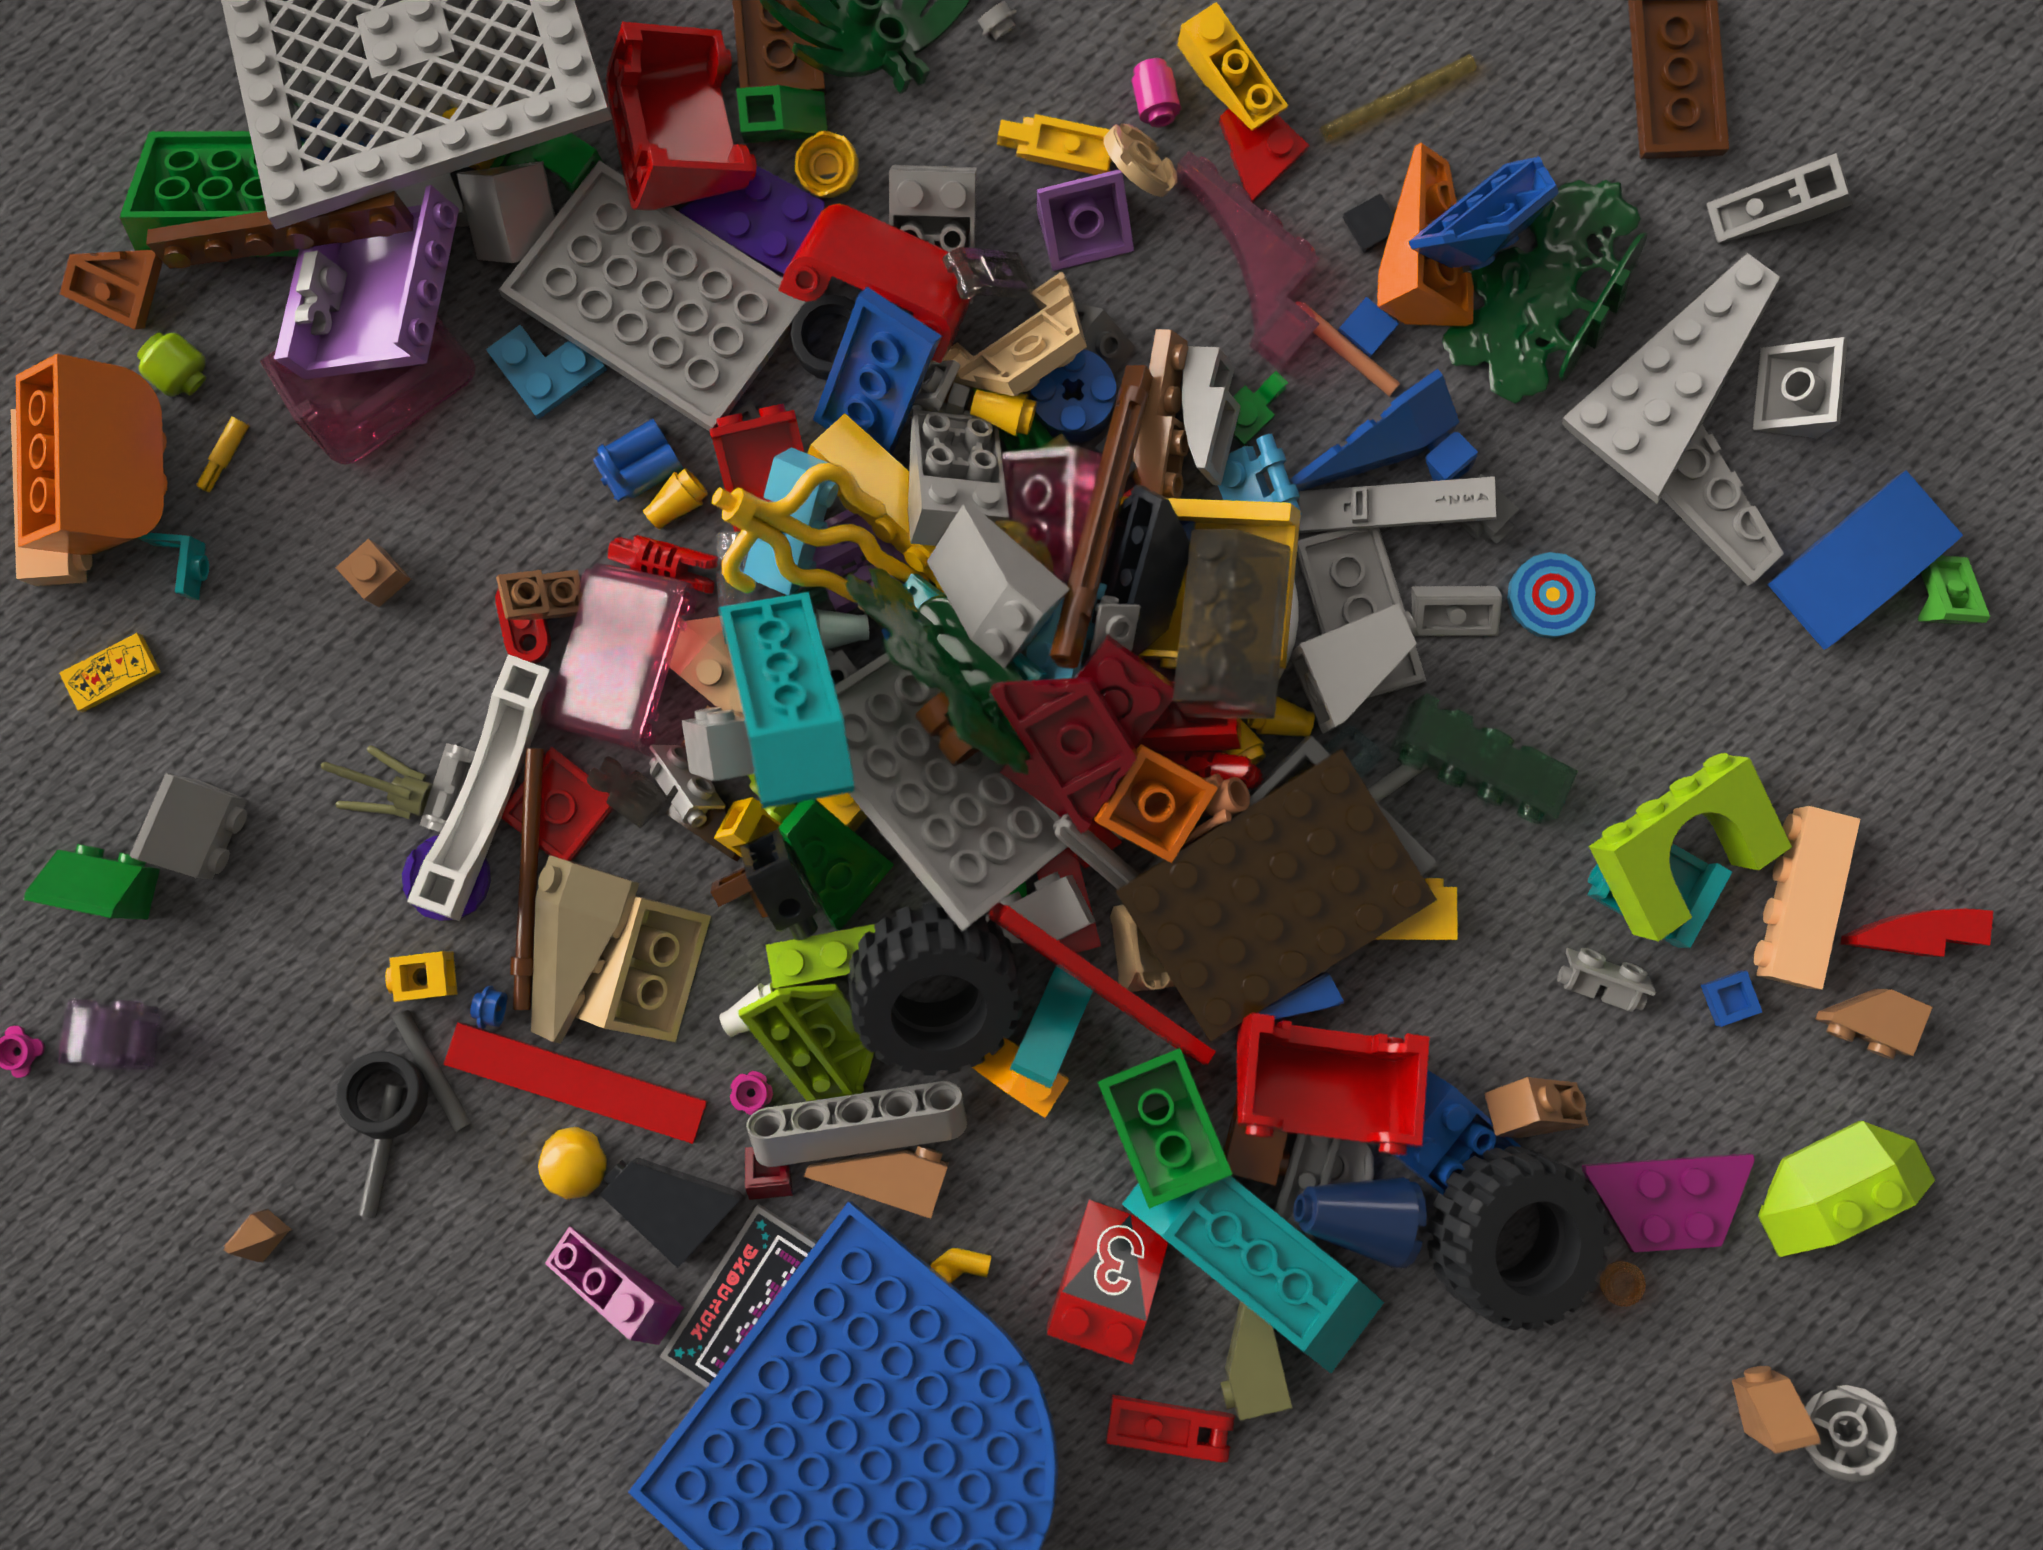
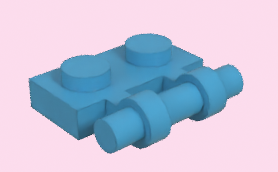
[1218,434,1302,516]

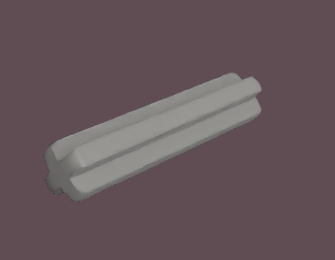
[1053,814,1140,889]

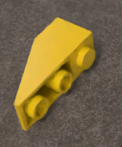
[1177,2,1288,131]

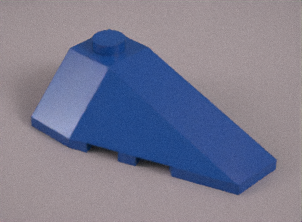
[1290,369,1459,492]

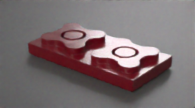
[1000,635,1180,817]

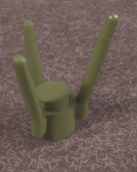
[321,745,432,820]

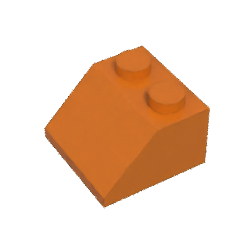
[1094,744,1218,863]

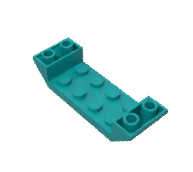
[718,592,855,809]
[1122,1176,1384,1374]

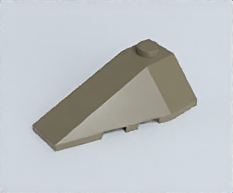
[531,855,639,1044]

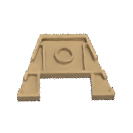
[931,272,1087,396]

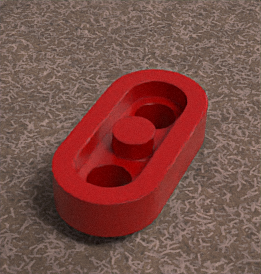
[495,589,551,664]

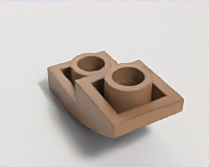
[496,570,587,620]

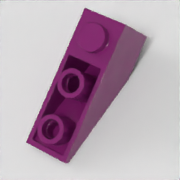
[545,1226,684,1345]

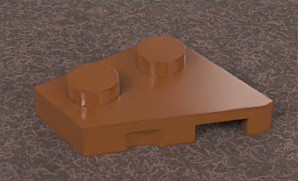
[60,250,163,330]

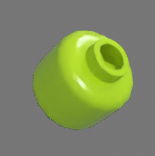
[137,332,207,397]

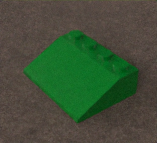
[119,131,303,257]

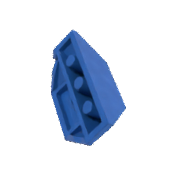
[1408,157,1559,270]

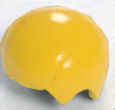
[795,131,859,198]
[538,1127,607,1200]

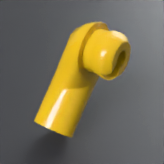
[930,1248,991,1283]

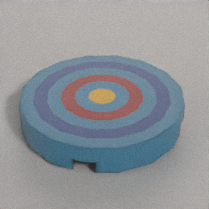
[1507,552,1596,639]

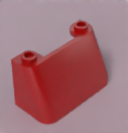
[606,22,757,211]
[778,203,978,364]
[1237,1013,1429,1155]

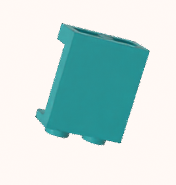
[1587,843,1733,948]

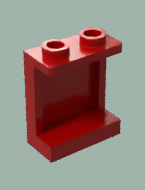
[709,403,805,532]

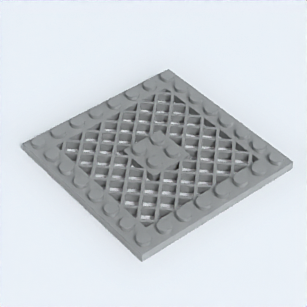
[221,0,612,229]

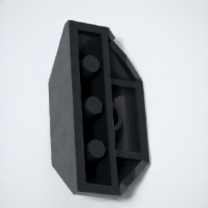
[1092,485,1192,656]

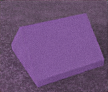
[1037,169,1134,271]

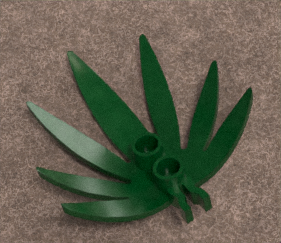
[760,0,970,94]

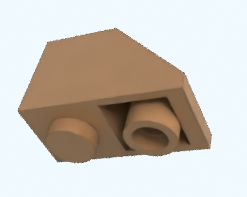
[1815,989,1933,1060]
[1484,1077,1589,1138]

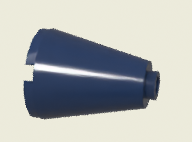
[1294,1177,1427,1268]

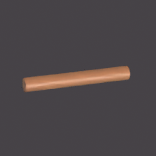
[1293,302,1401,397]

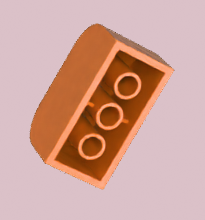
[16,353,168,555]

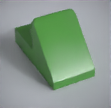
[1918,555,1990,625]

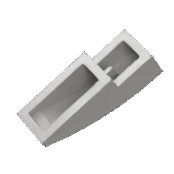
[1182,346,1241,485]

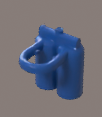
[593,418,684,502]

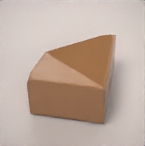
[223,1209,292,1262]

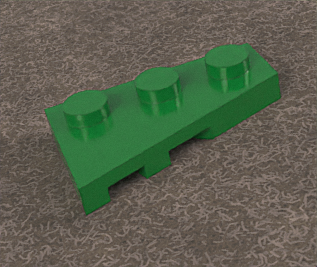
[778,799,894,931]

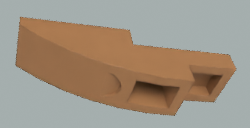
[1134,329,1190,499]

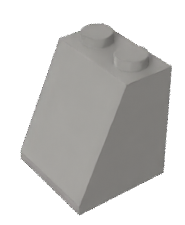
[1290,603,1418,734]

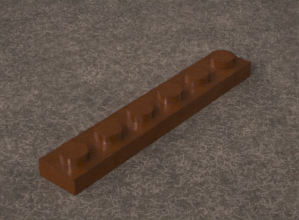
[146,191,414,269]

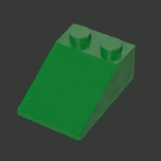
[1098,1048,1233,1209]

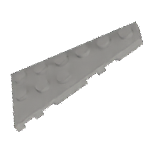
[1562,253,1780,504]

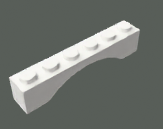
[407,654,557,921]

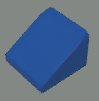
[1426,431,1478,481]

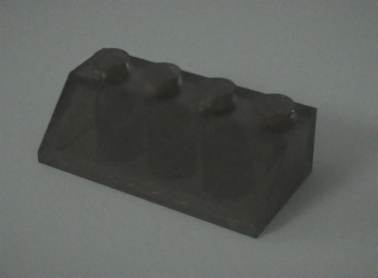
[1173,529,1291,719]

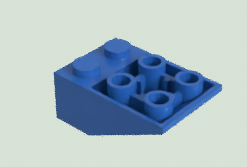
[1391,1070,1521,1195]

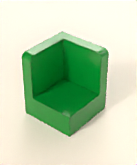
[532,133,603,193]

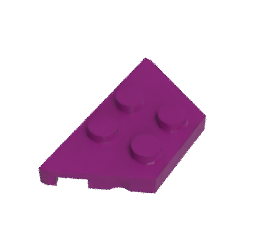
[1582,1153,1754,1252]

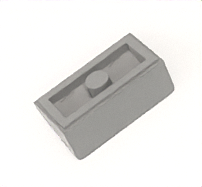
[1411,586,1502,636]

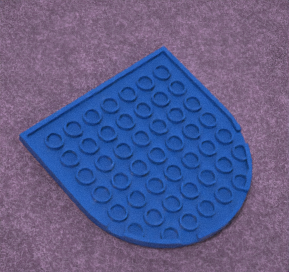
[628,1202,1058,1550]

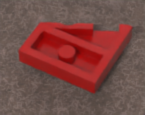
[1219,108,1309,205]

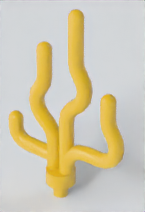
[712,463,929,603]

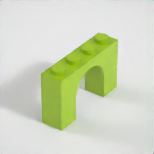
[1589,753,1792,942]

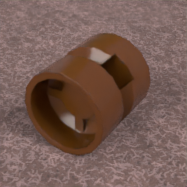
[915,692,993,767]

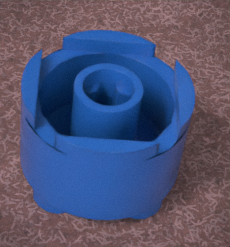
[1030,349,1117,443]

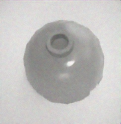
[1805,1385,1898,1483]

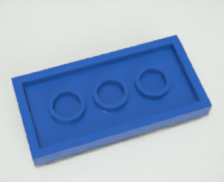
[813,287,942,455]

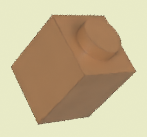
[335,539,411,607]

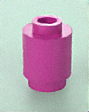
[1132,58,1181,127]

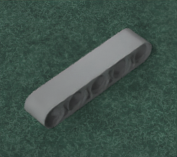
[746,1081,967,1167]

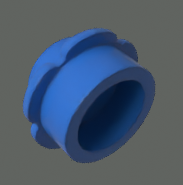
[470,986,508,1029]

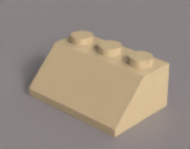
[576,896,711,1042]

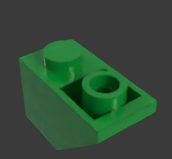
[736,85,827,143]

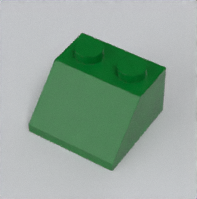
[23,844,160,920]

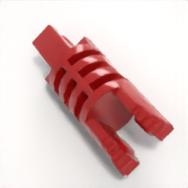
[607,535,719,594]
[1159,751,1263,789]

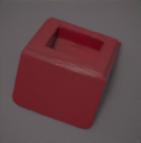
[745,1147,793,1200]

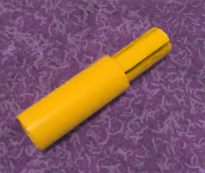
[196,416,249,492]

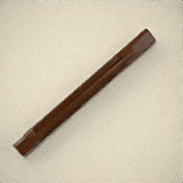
[1049,365,1153,669]

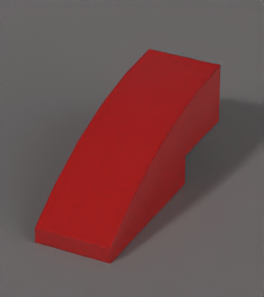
[1841,908,1994,957]

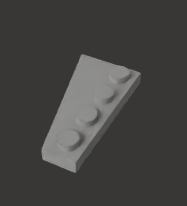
[1661,425,1784,586]

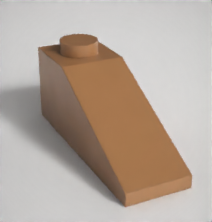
[804,1145,949,1219]

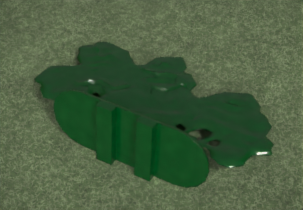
[1442,180,1647,403]
[846,568,1031,775]

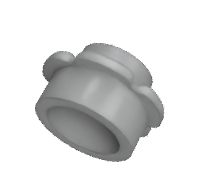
[978,1,1017,41]

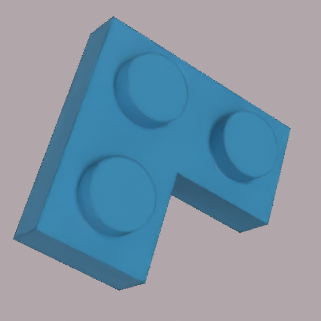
[486,325,607,419]

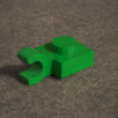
[1233,371,1288,446]

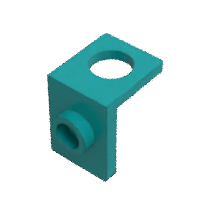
[138,533,209,600]

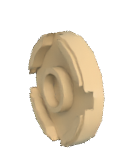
[1104,123,1177,197]

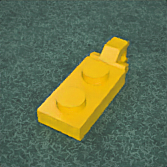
[997,114,1112,175]

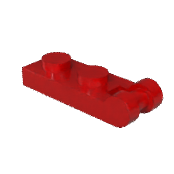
[1106,1394,1235,1462]

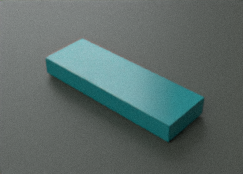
[1010,966,1093,1088]

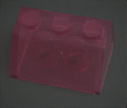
[1002,446,1102,586]

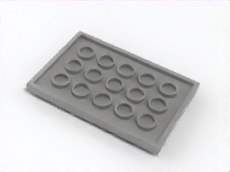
[499,161,807,431]
[834,652,1068,931]

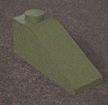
[1220,1301,1292,1421]

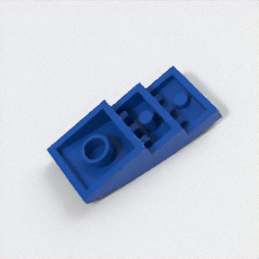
[1767,470,1963,650]

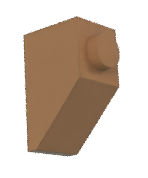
[1732,1366,1820,1453]

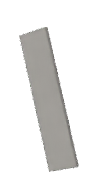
[1299,476,1497,533]

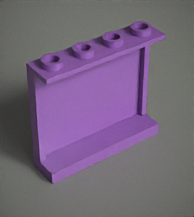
[274,185,459,380]

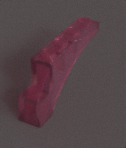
[1177,150,1320,373]

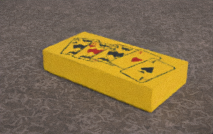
[59,633,161,712]

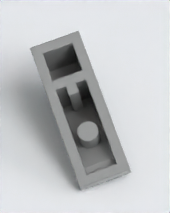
[1706,153,1853,244]

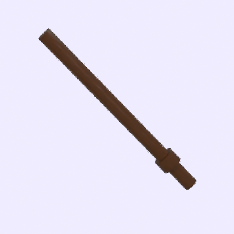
[510,748,544,1010]

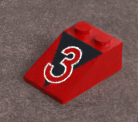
[1046,1199,1168,1365]

